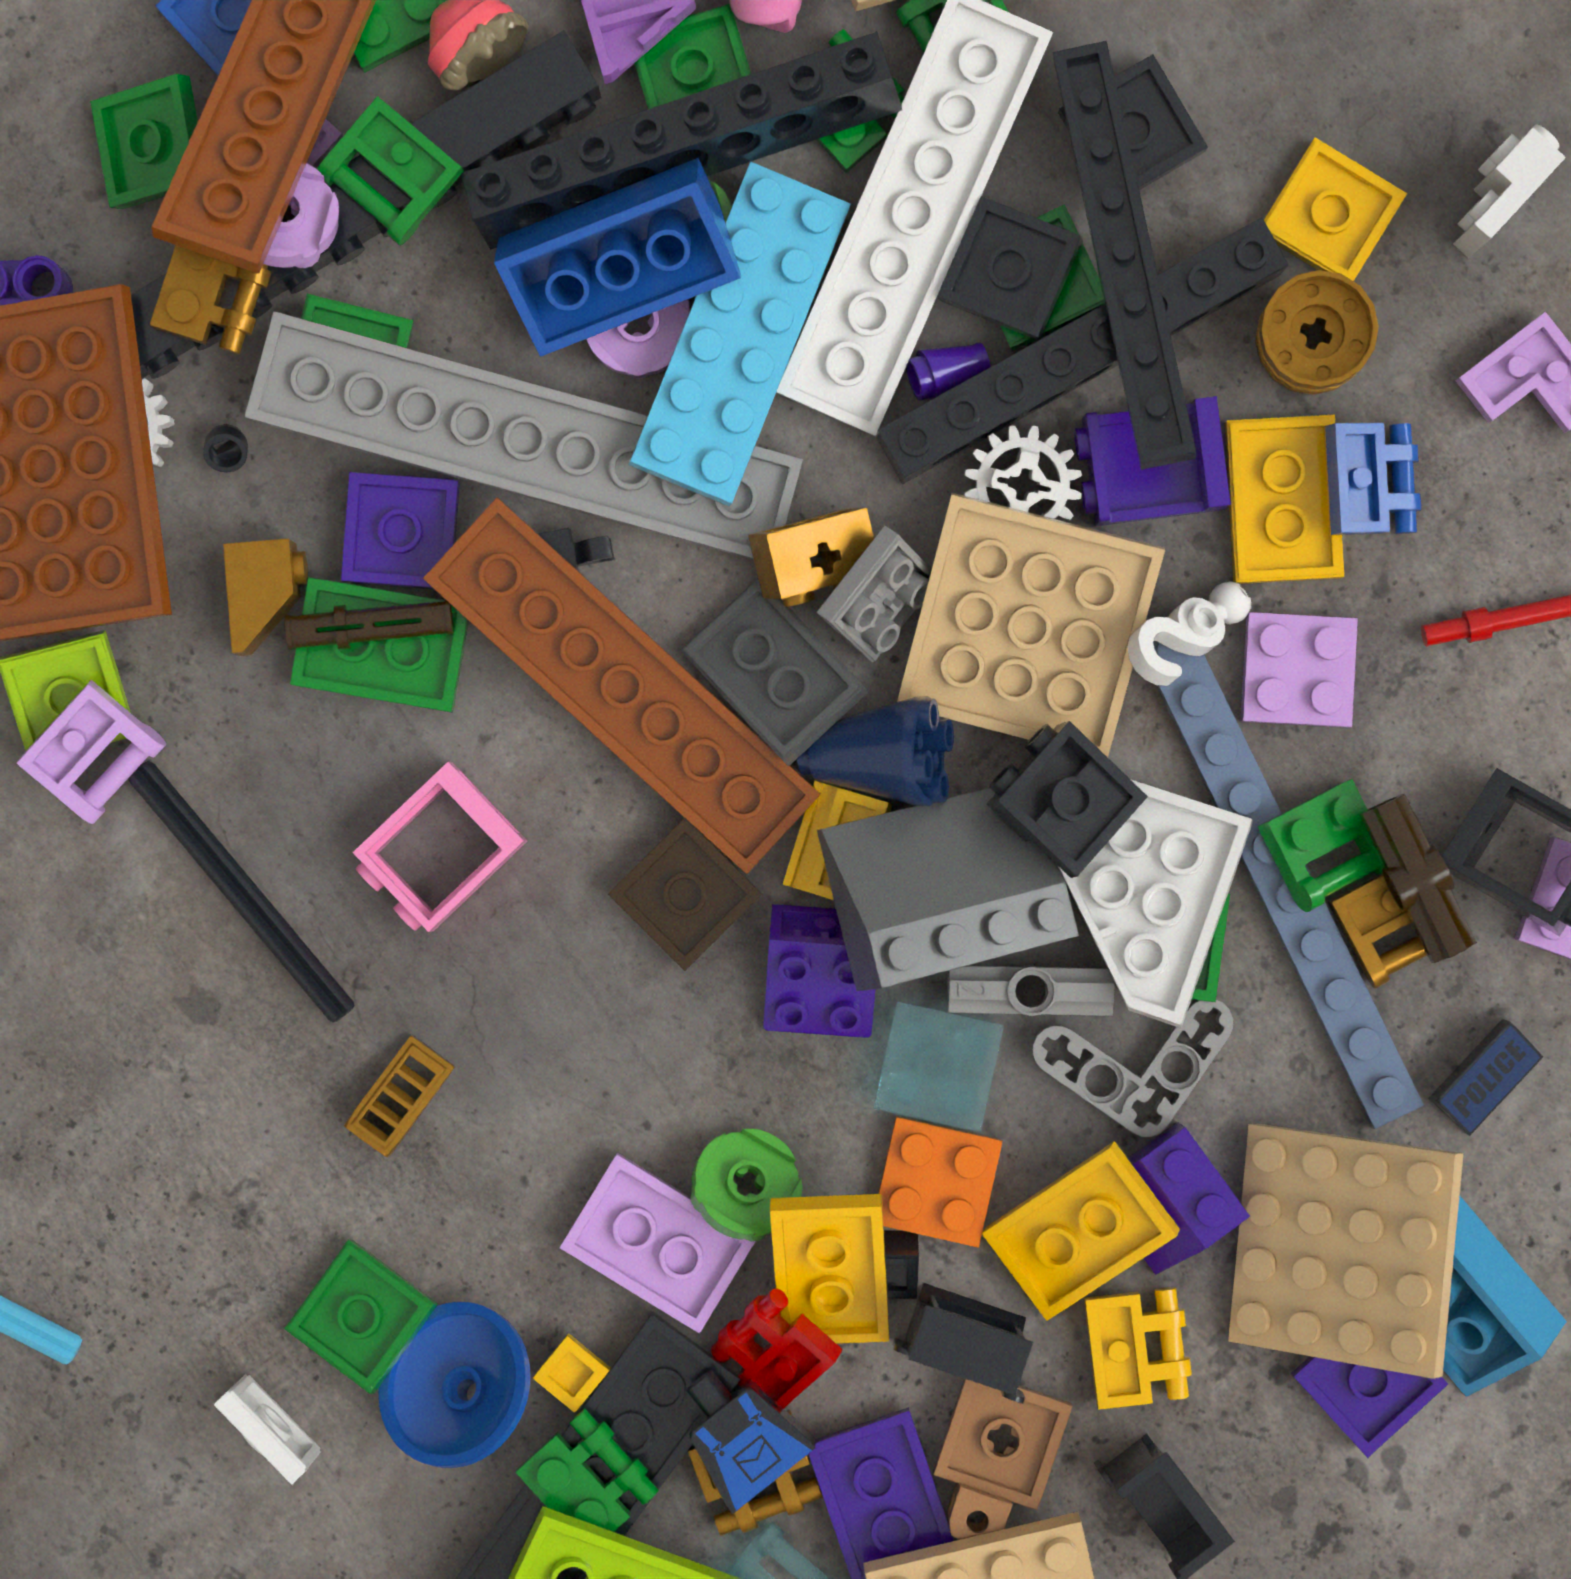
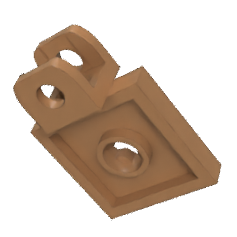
[933,1379,1073,1540]

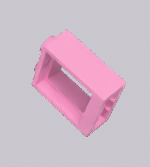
[353,762,528,932]

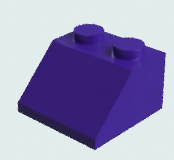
[1128,1122,1250,1275]

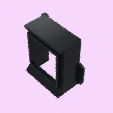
[892,1283,1033,1403]
[1094,1434,1235,1579]

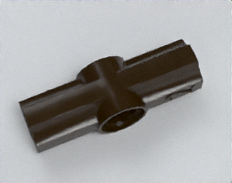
[1360,794,1477,963]

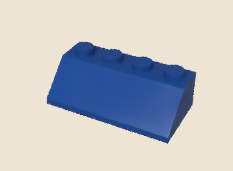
[494,158,741,357]

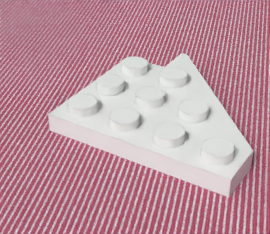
[1057,779,1252,1028]

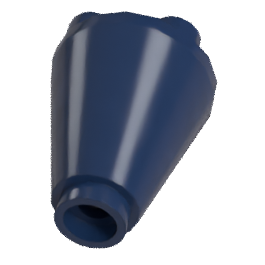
[797,696,954,806]

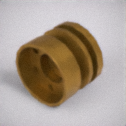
[1255,270,1379,395]

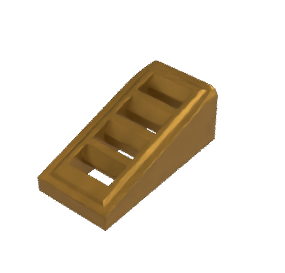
[344,1035,455,1157]

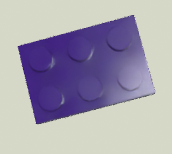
[809,1407,954,1579]

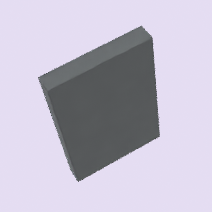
[680,578,869,766]

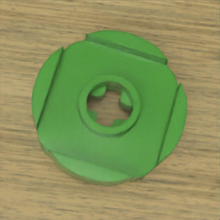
[691,1129,802,1242]

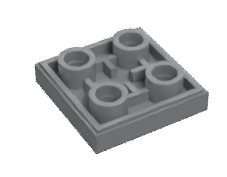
[817,526,931,663]

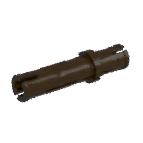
[285,600,454,650]

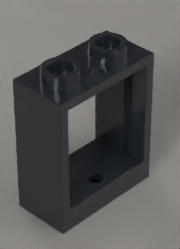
[1442,768,1571,937]

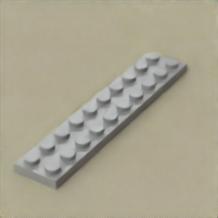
[244,311,803,560]

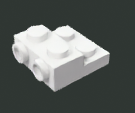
[1453,125,1566,258]

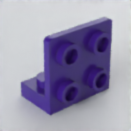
[763,904,876,1038]

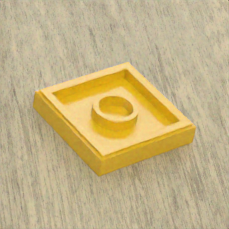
[1264,137,1407,281]

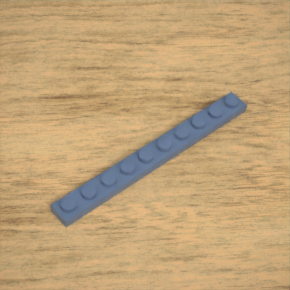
[1153,641,1424,1129]

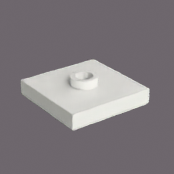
[214,1374,321,1485]

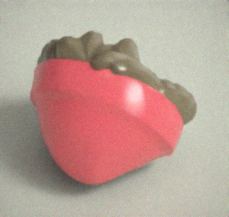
[428,0,529,90]

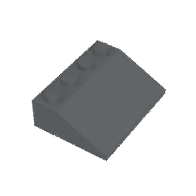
[817,788,1079,991]

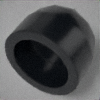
[203,424,248,472]

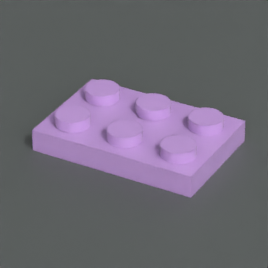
[560,1153,756,1334]

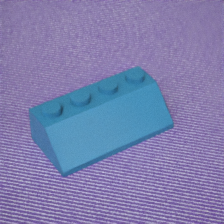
[1443,1196,1567,1397]

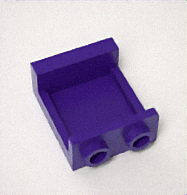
[1074,396,1231,527]

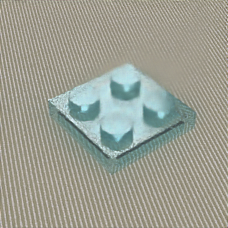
[873,1001,1004,1132]

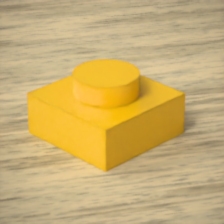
[533,1333,611,1413]

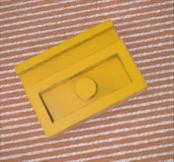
[783,781,893,900]

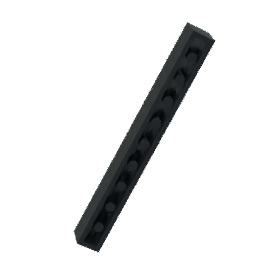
[131,30,601,379]

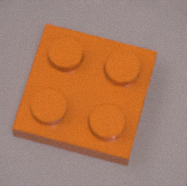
[878,1116,1003,1248]

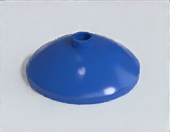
[378,1302,531,1468]

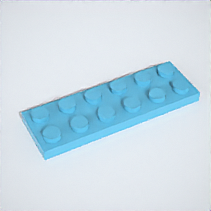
[628,161,851,507]

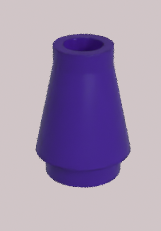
[906,342,990,401]

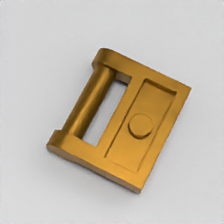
[1329,874,1427,989]

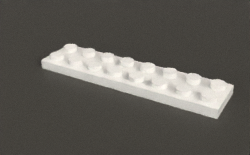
[776,0,1053,437]

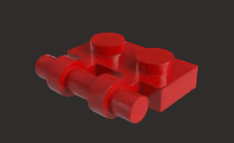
[711,1289,843,1408]

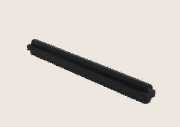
[128,761,355,1023]

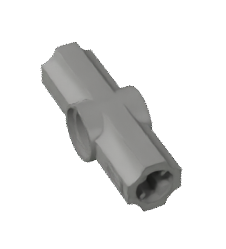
[947,965,1114,1016]

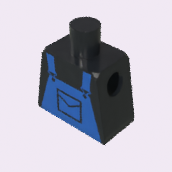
[686,1370,816,1514]

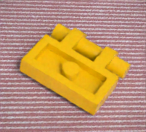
[1084,1287,1192,1410]

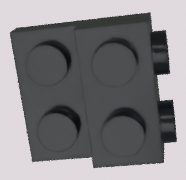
[986,721,1148,878]

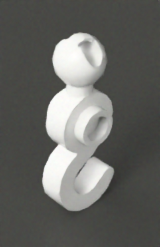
[1127,581,1251,686]

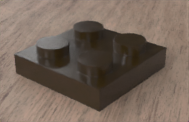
[608,818,762,971]

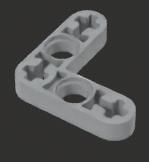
[1031,1000,1233,1137]

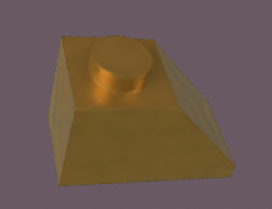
[223,538,308,656]

